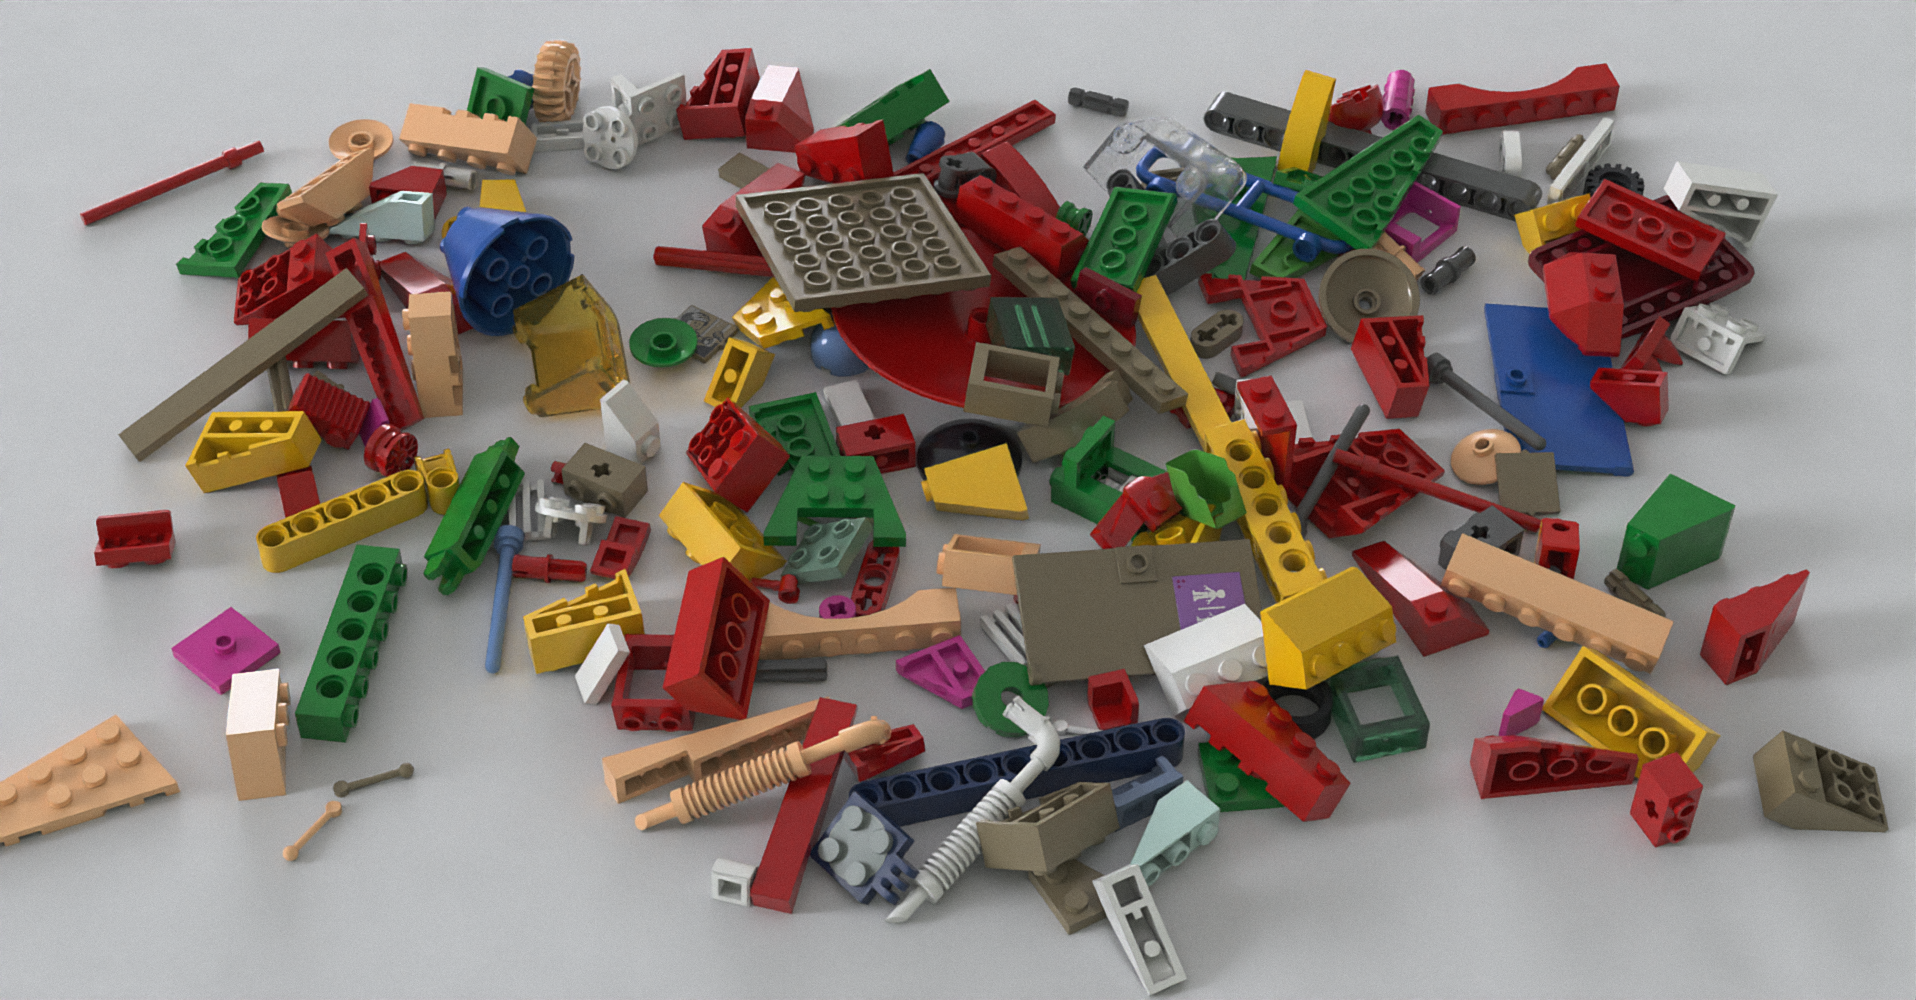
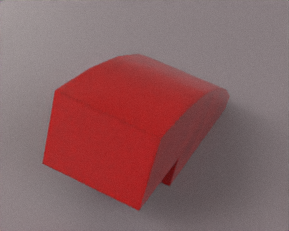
[982,142,1060,218]

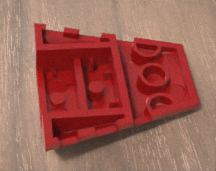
[1288,429,1445,539]

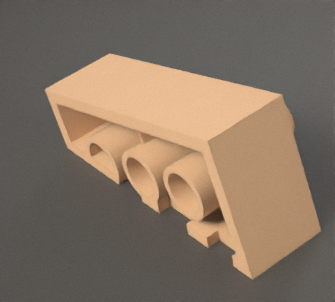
[399,103,537,175]

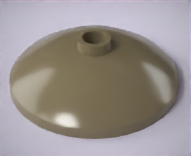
[1318,249,1420,343]

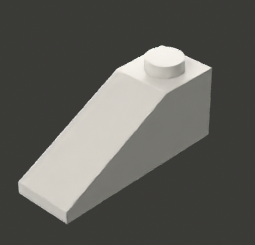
[1092,864,1187,995]

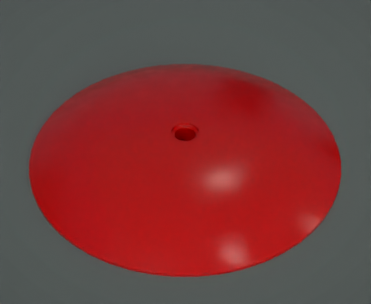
[832,227,1136,408]

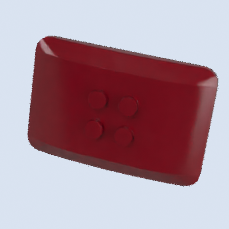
[1528,195,1755,339]

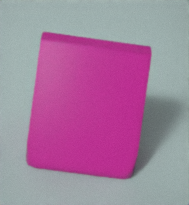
[359,398,390,447]
[1499,688,1544,736]

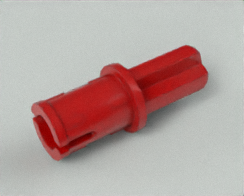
[512,554,587,583]

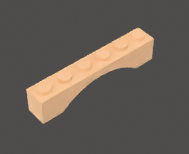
[758,588,961,660]

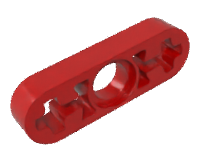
[850,540,900,617]

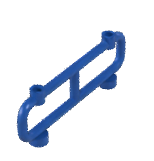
[1135,143,1353,262]

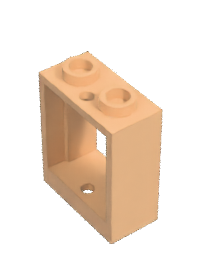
[937,534,1041,595]

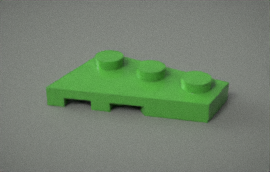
[1249,209,1342,279]

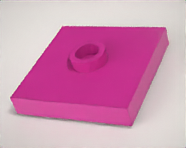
[171,607,281,695]

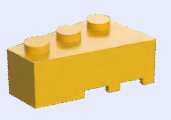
[185,411,322,493]
[523,569,645,674]

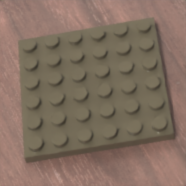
[735,173,991,312]

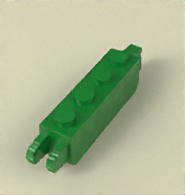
[423,437,525,596]

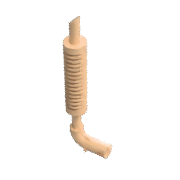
[635,716,892,830]

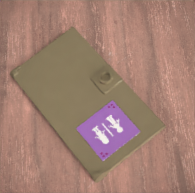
[1012,539,1262,686]

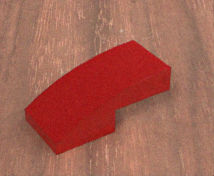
[590,516,651,579]

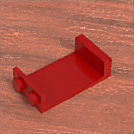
[1237,375,1297,516]

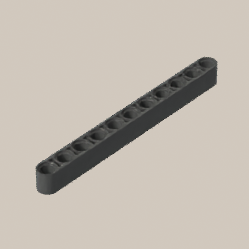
[1203,92,1542,222]

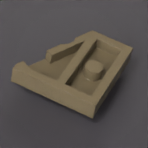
[1028,859,1107,935]

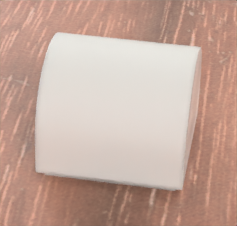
[711,857,759,907]

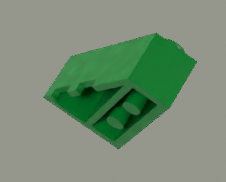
[835,69,950,146]

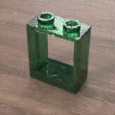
[1325,655,1430,763]

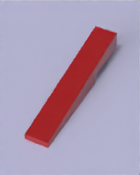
[325,238,425,431]
[750,697,858,914]

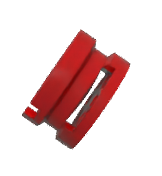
[363,423,418,477]

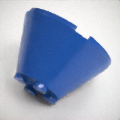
[440,206,575,336]

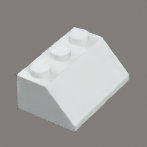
[1144,604,1268,715]

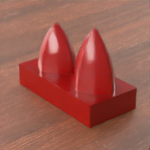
[1620,316,1683,372]

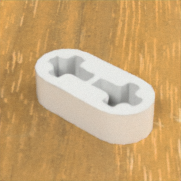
[1499,130,1522,177]

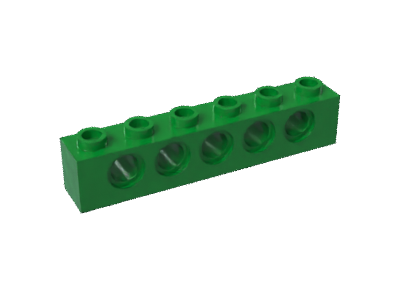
[295,544,408,743]

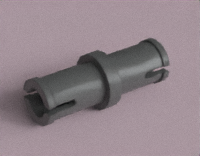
[1420,246,1476,295]

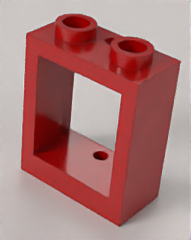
[611,634,696,732]

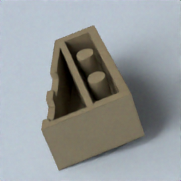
[976,782,1120,876]

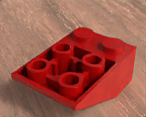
[234,233,334,326]
[686,397,790,513]
[1700,569,1810,685]

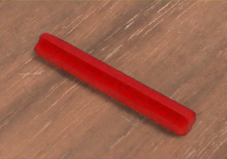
[653,246,775,277]

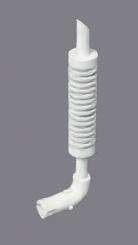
[885,696,1061,923]

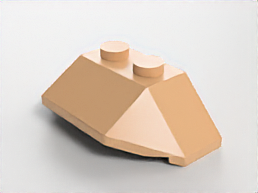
[276,147,374,227]

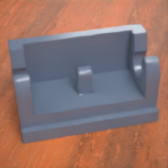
[1112,756,1184,832]

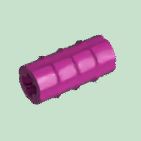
[1381,70,1415,130]

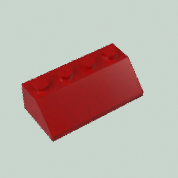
[954,175,1089,278]
[663,557,770,720]

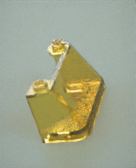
[512,274,630,418]

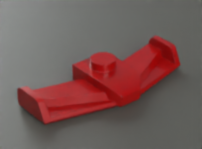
[1090,471,1182,549]

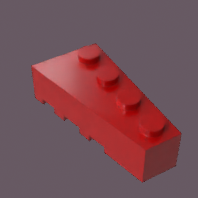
[1184,681,1351,822]

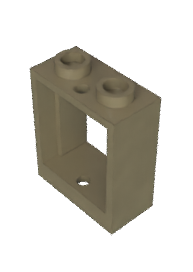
[963,342,1064,427]

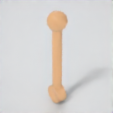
[283,801,342,861]

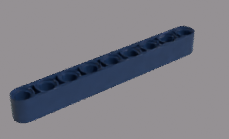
[849,718,1185,827]

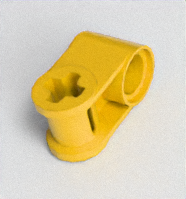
[414,448,460,515]

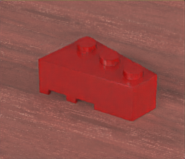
[676,48,760,140]
[794,120,894,184]
[1351,315,1429,419]

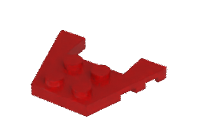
[1198,273,1327,377]

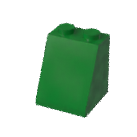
[1616,473,1736,590]

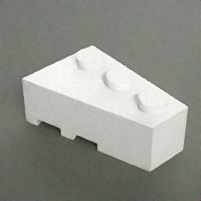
[1664,161,1778,249]

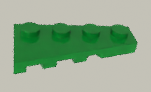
[176,182,292,278]

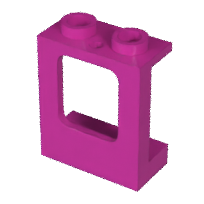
[1385,181,1461,263]

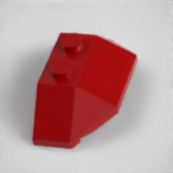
[1543,252,1624,357]

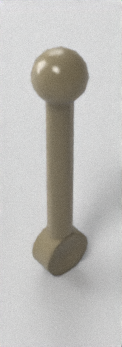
[333,763,414,798]

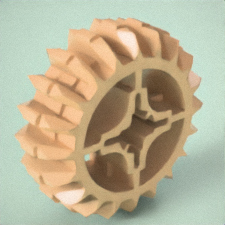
[532,40,581,122]

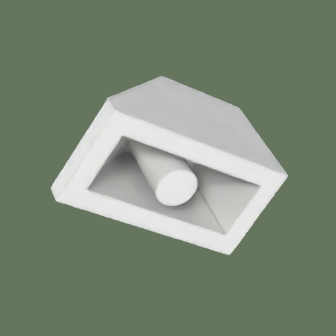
[600,379,661,464]

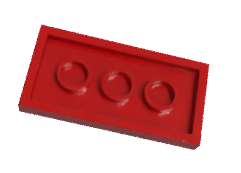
[1575,179,1726,282]

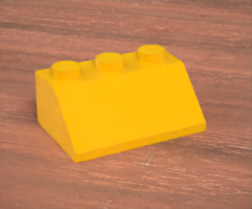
[659,482,787,582]

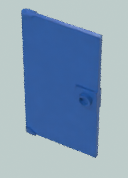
[1484,303,1634,477]

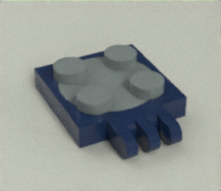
[810,791,919,905]

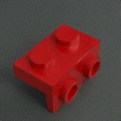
[94,510,176,568]

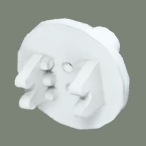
[582,106,638,169]
[535,496,607,546]

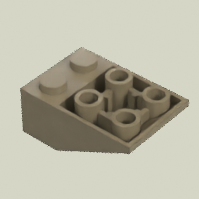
[1753,730,1889,832]

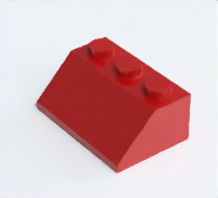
[248,318,360,369]

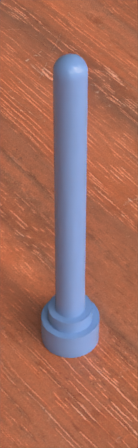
[485,525,525,674]

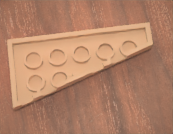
[0,715,180,847]

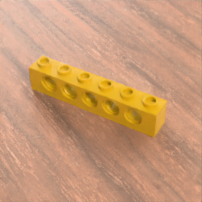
[1204,419,1328,603]

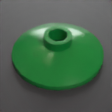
[629,318,698,368]

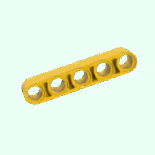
[256,470,428,573]

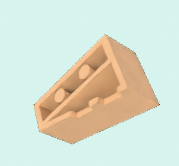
[402,292,463,418]
[226,669,291,801]

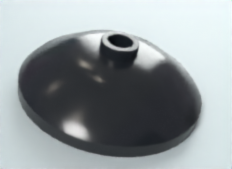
[917,419,1022,480]

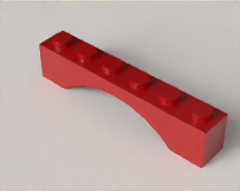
[1425,63,1620,135]

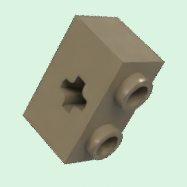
[562,443,648,518]

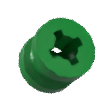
[1056,201,1093,236]

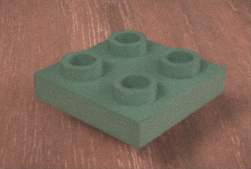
[780,517,873,585]

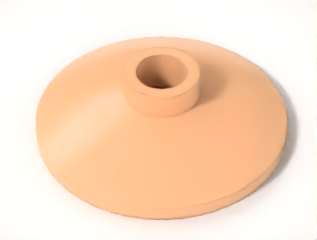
[329,119,393,160]
[262,216,329,248]
[1451,429,1521,485]

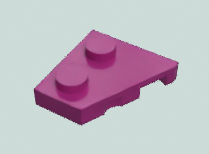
[896,635,985,709]

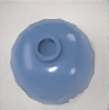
[811,313,869,377]

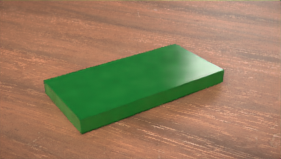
[1070,187,1178,293]

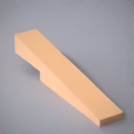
[602,696,830,804]

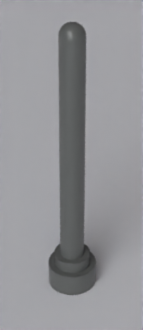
[1427,353,1546,451]
[1295,404,1370,539]

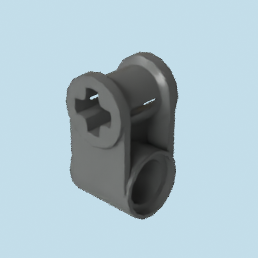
[933,152,997,199]

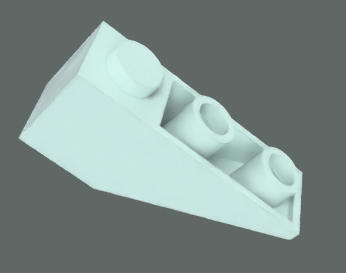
[329,191,435,244]
[1130,780,1220,887]

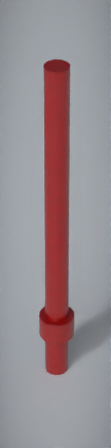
[80,140,264,226]
[1332,448,1541,533]

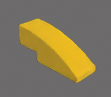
[1277,70,1336,172]

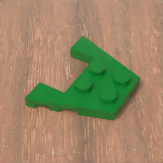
[763,455,906,547]

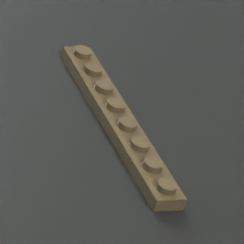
[992,247,1188,414]

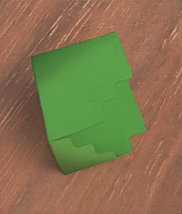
[1165,449,1247,529]

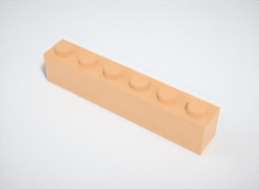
[1440,533,1674,674]

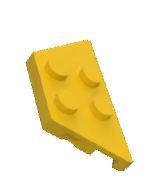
[732,277,834,349]

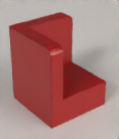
[1087,668,1139,730]

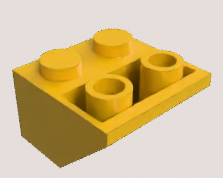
[1514,193,1591,254]

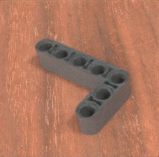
[1106,169,1236,296]

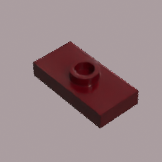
[1075,267,1142,328]

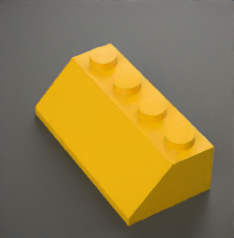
[1260,567,1396,690]
[1542,646,1721,779]

